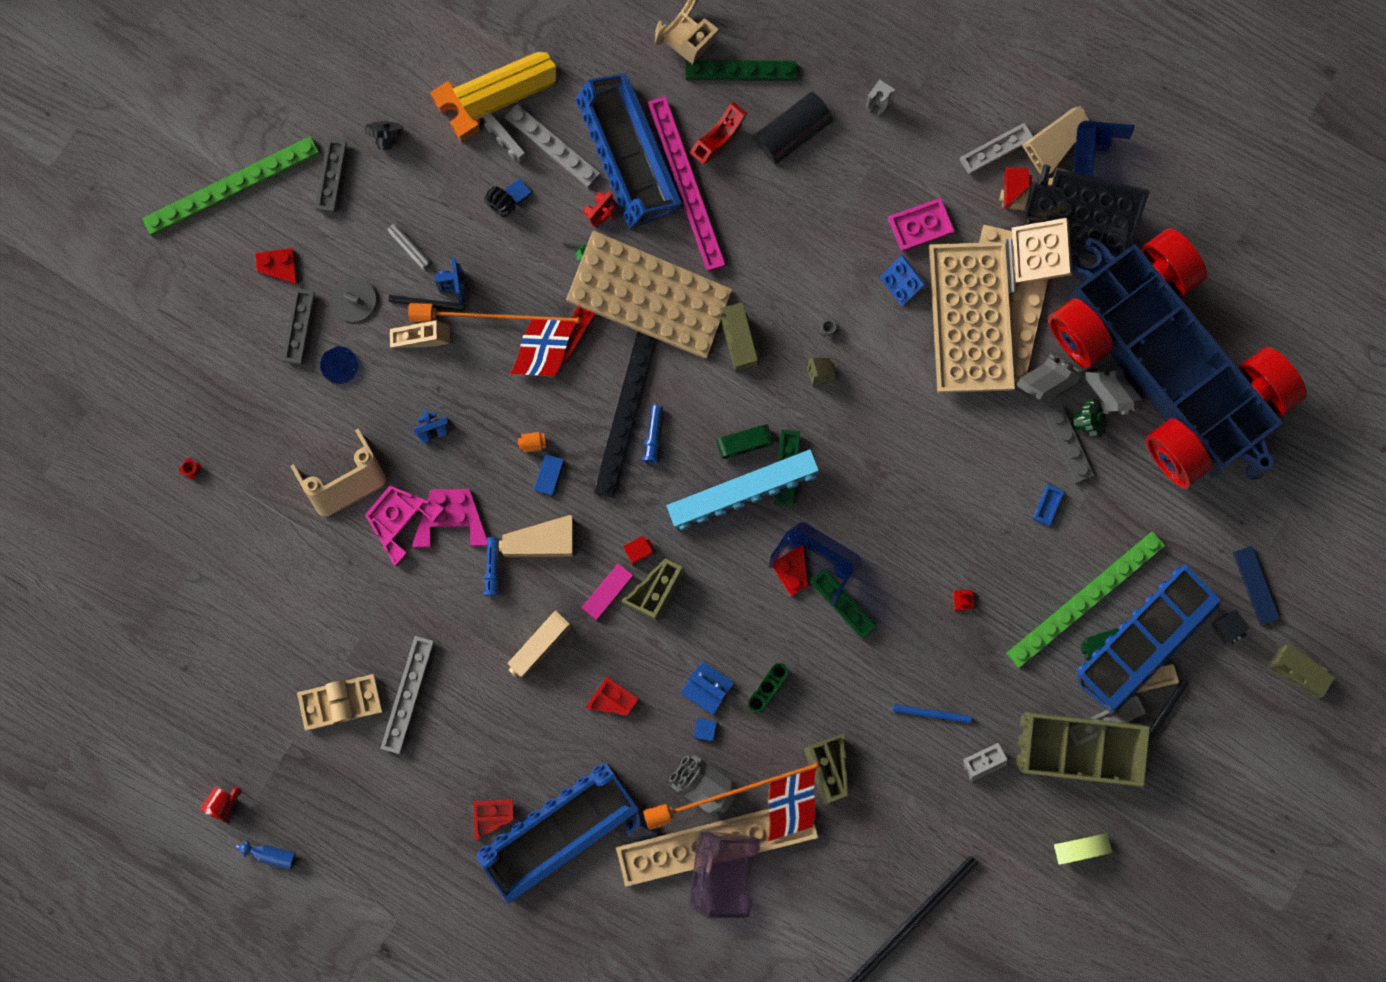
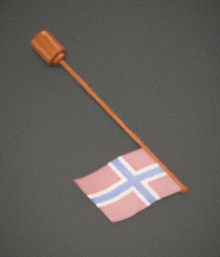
[408,303,581,377]
[643,762,819,841]

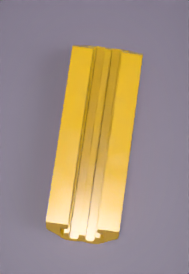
[453,52,556,121]

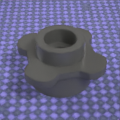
[817,317,840,339]

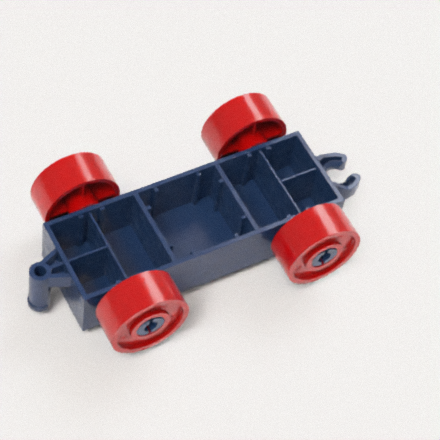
[1048,228,1307,489]

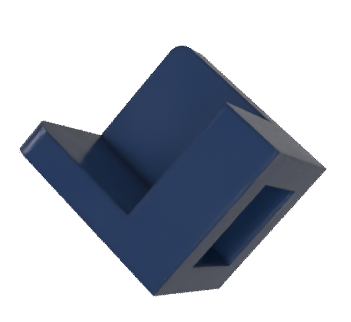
[625,811,658,842]

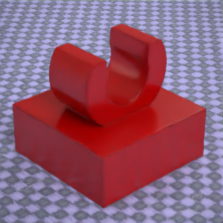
[953,590,974,611]

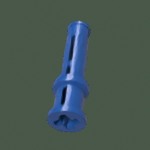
[642,405,663,464]
[483,537,501,597]

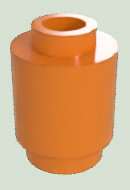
[518,432,546,453]

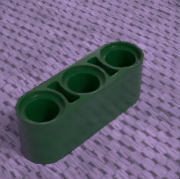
[716,424,774,459]
[748,663,788,714]

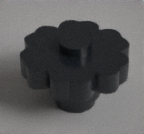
[365,121,404,150]

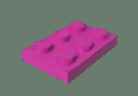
[888,198,954,252]

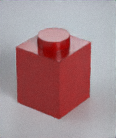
[623,535,654,566]

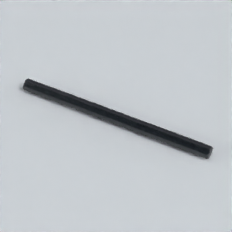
[847,856,978,982]

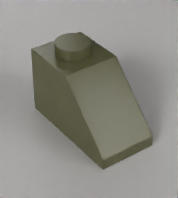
[807,358,837,386]

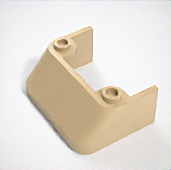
[291,428,387,518]

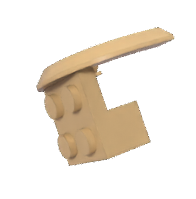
[655,0,719,64]

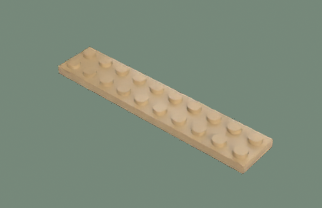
[616,809,818,887]

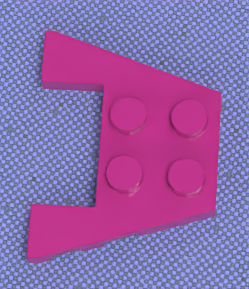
[365,486,446,566]
[413,489,487,548]

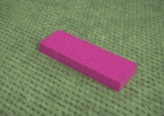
[582,563,633,621]

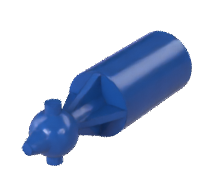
[236,841,296,870]

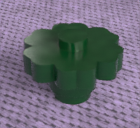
[1074,399,1107,439]

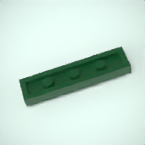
[774,430,801,507]
[810,569,876,640]

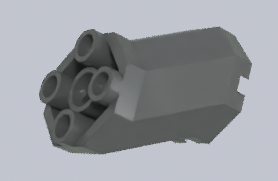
[1017,353,1084,404]
[1083,366,1142,414]
[669,755,737,817]

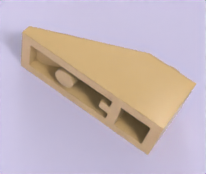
[390,320,450,348]

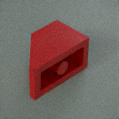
[1004,168,1032,210]

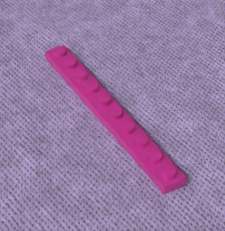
[648,96,725,272]

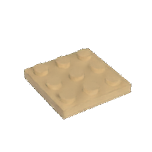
[1012,218,1072,284]

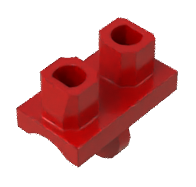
[583,192,617,228]

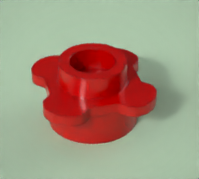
[179,458,202,480]

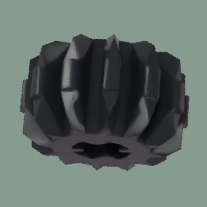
[484,186,516,217]

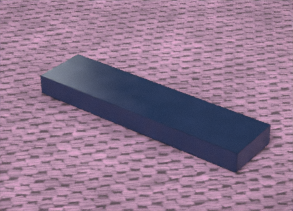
[1233,546,1280,625]

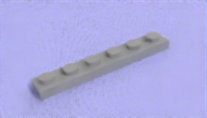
[505,104,600,189]
[380,636,434,754]

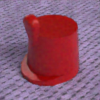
[199,787,242,825]

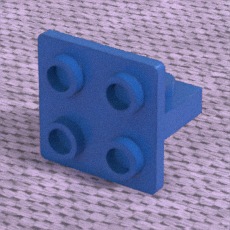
[880,255,927,306]
[434,257,466,304]
[681,661,734,714]

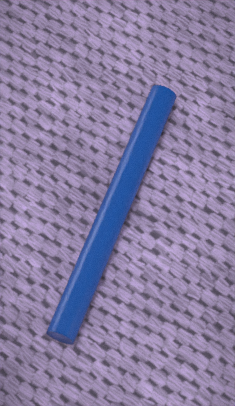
[893,704,972,724]

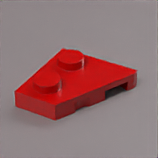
[255,248,297,285]
[770,544,807,597]
[585,676,639,715]
[473,799,514,840]

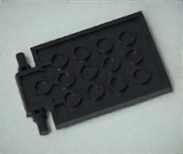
[1022,164,1150,258]

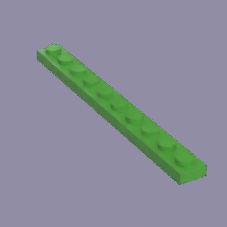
[142,137,319,236]
[1006,531,1165,668]

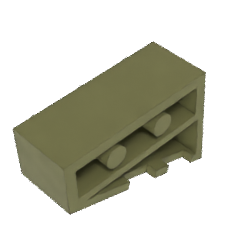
[720,302,760,371]
[621,558,686,623]
[1267,644,1335,699]
[804,734,847,805]

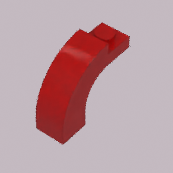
[690,102,748,165]

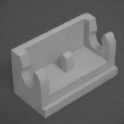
[865,80,895,115]
[963,743,1007,782]

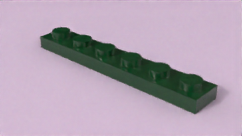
[686,60,796,81]

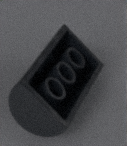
[752,92,833,165]

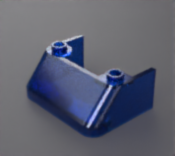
[1073,121,1135,176]
[768,522,862,607]

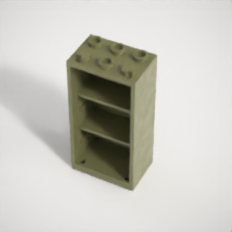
[1016,711,1150,786]

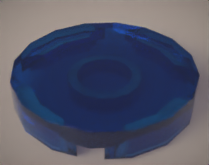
[320,346,358,384]

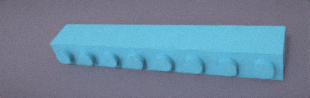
[666,450,819,531]

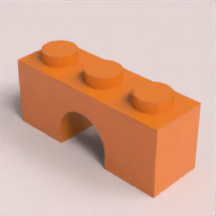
[430,81,480,143]

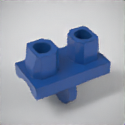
[413,409,448,443]

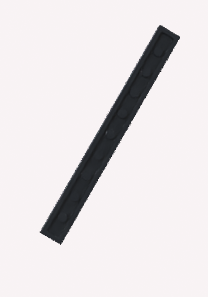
[594,331,655,498]

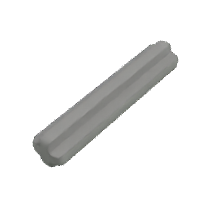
[388,224,430,269]
[1003,239,1016,294]

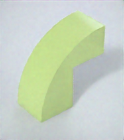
[1054,833,1112,864]

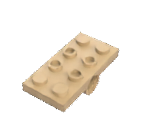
[297,674,383,731]

